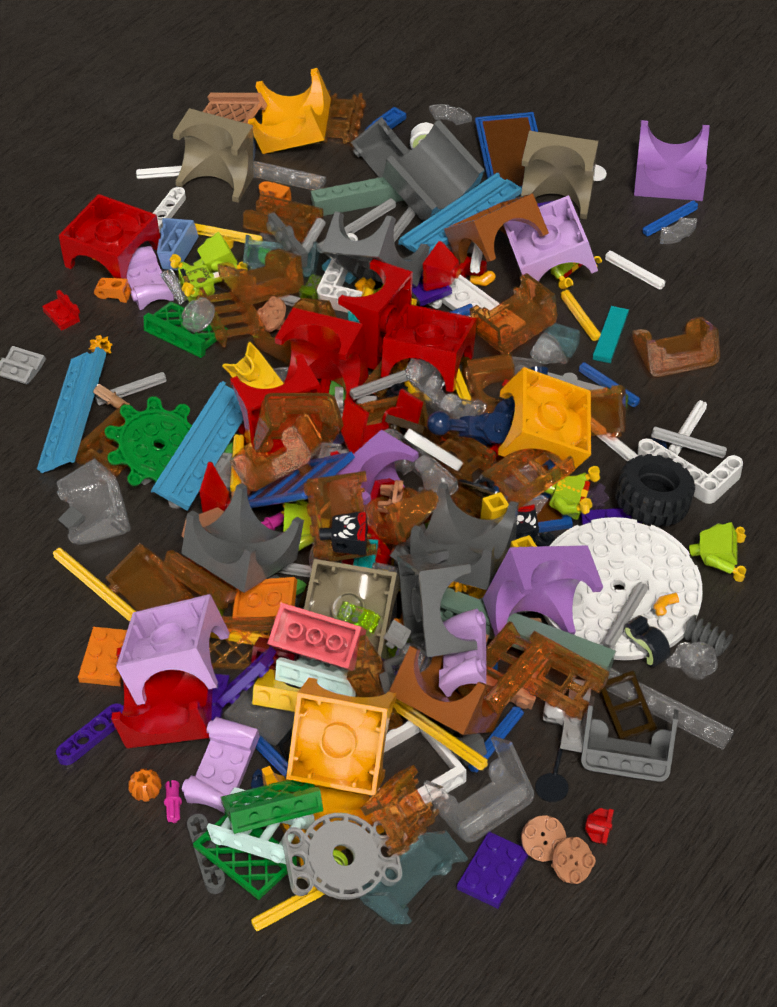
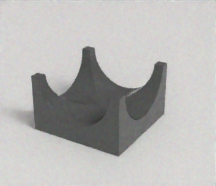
[321,212,430,287]
[182,483,304,593]
[410,483,519,590]
[397,549,478,657]

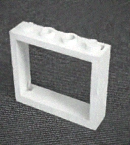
[369,720,466,825]

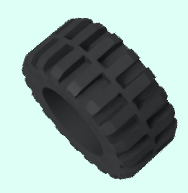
[615,454,695,527]

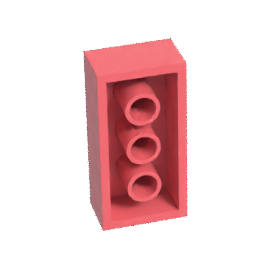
[267,603,367,672]

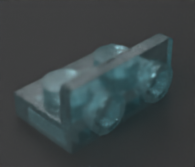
[537,321,580,358]

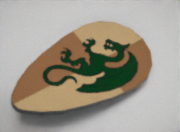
[457,474,499,498]

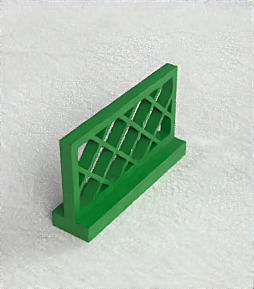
[144,302,228,358]
[220,780,323,834]
[193,812,297,900]

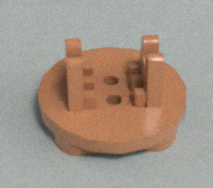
[256,296,286,332]
[377,480,403,520]
[521,815,566,862]
[551,837,596,884]

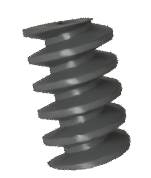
[684,614,733,656]

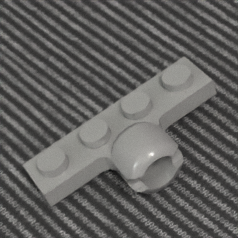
[543,678,592,753]

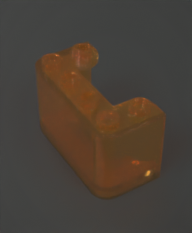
[470,273,557,355]
[229,412,323,491]
[304,471,377,562]

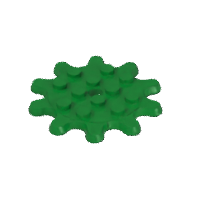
[104,396,192,486]

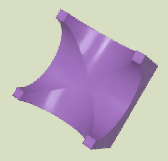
[634,120,710,201]
[328,430,420,521]
[483,545,603,640]

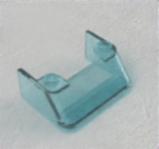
[243,235,321,277]
[359,831,468,924]

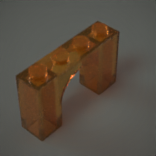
[464,353,515,416]

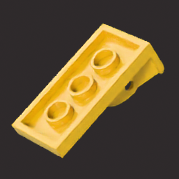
[222,342,284,389]

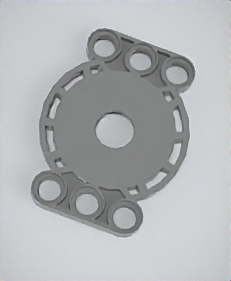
[282,813,402,900]

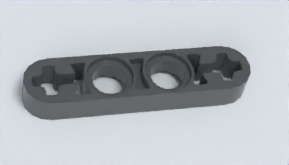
[187,814,226,894]

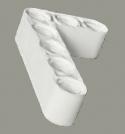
[317,233,362,313]
[638,438,743,504]

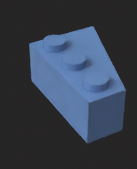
[157,218,199,270]

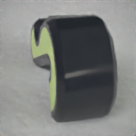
[624,615,670,668]

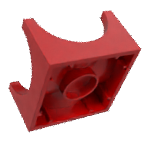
[58,194,160,279]
[338,259,413,371]
[381,304,477,392]
[275,307,369,405]
[230,354,324,462]
[111,648,213,749]

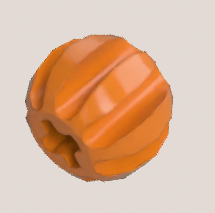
[128,768,162,802]

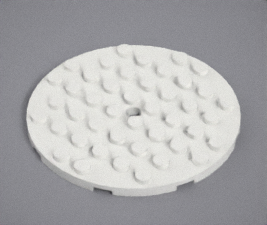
[543,517,703,660]

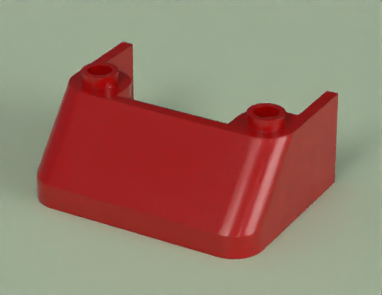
[340,389,423,454]

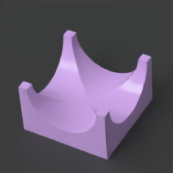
[503,195,598,297]
[116,594,229,705]

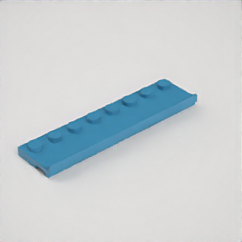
[399,173,522,257]
[37,347,106,473]
[151,381,244,511]

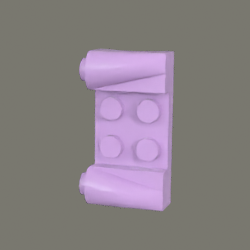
[127,246,174,310]
[439,609,487,697]
[182,717,260,814]

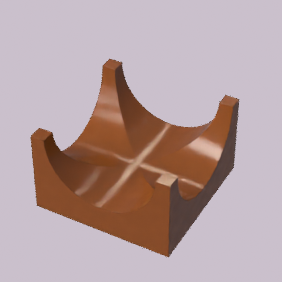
[444,193,549,266]
[389,646,514,735]

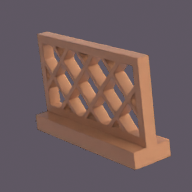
[203,93,267,124]

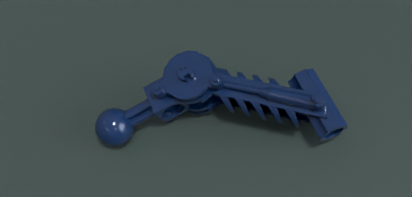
[427,367,548,446]

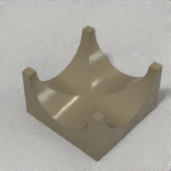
[173,108,253,203]
[521,131,598,219]
[304,559,400,662]

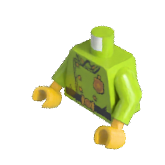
[170,254,222,304]

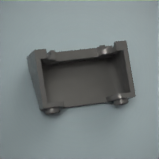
[351,117,411,178]

